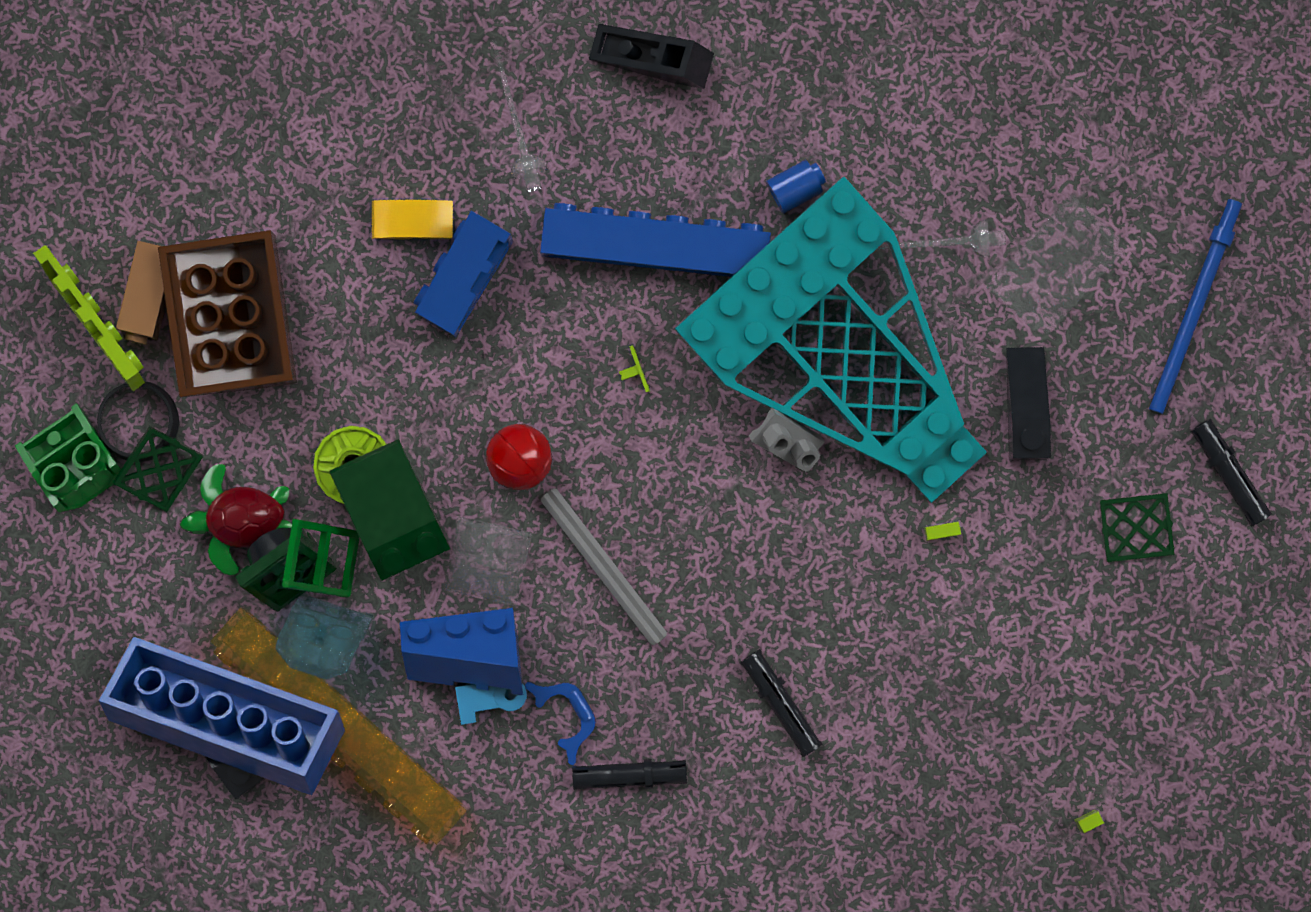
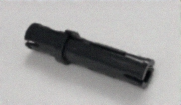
[1190,418,1272,527]
[740,649,823,757]
[572,759,687,790]

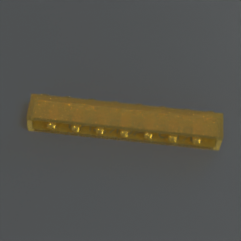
[210,607,468,845]

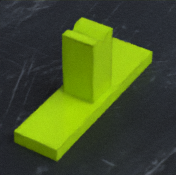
[619,345,650,393]

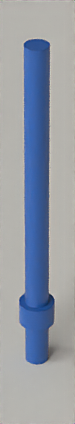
[1149,199,1242,414]

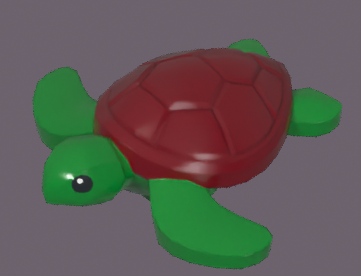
[180,464,292,575]

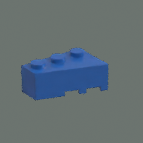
[413,211,513,338]
[400,608,523,695]

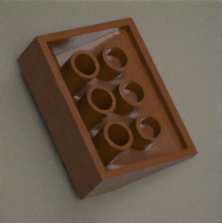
[158,230,297,398]

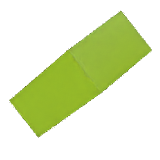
[924,522,961,541]
[1075,810,1104,833]

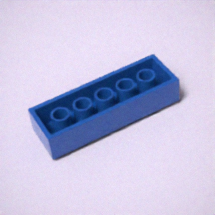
[99,637,345,795]

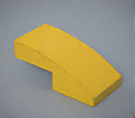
[372,200,453,240]

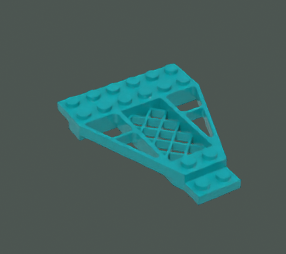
[675,176,987,503]

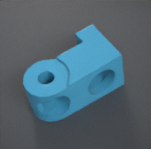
[455,683,527,725]

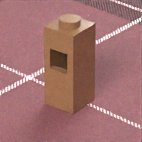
[116,241,166,345]

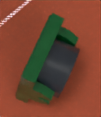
[236,528,337,612]

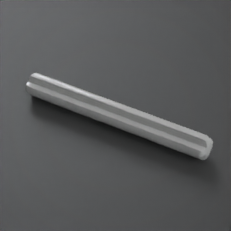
[541,488,667,645]

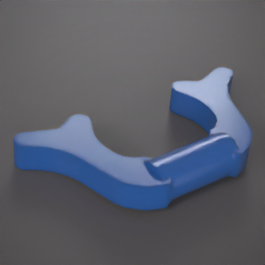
[525,682,596,765]

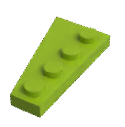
[33,245,145,391]

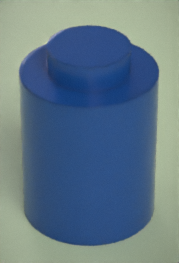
[766,159,826,214]

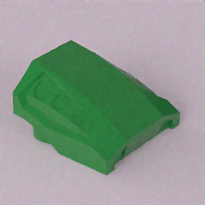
[15,403,121,512]

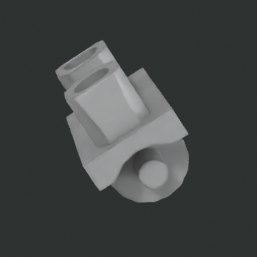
[749,408,825,472]

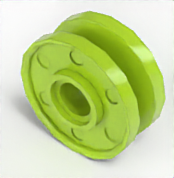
[313,426,387,504]

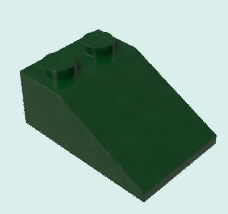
[329,439,450,581]

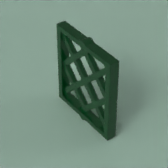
[113,426,203,512]
[1100,493,1175,562]

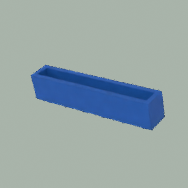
[540,203,771,277]

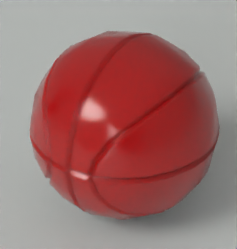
[486,424,553,490]

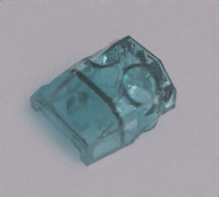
[275,593,373,679]

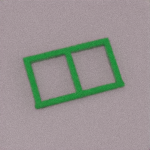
[282,519,360,598]

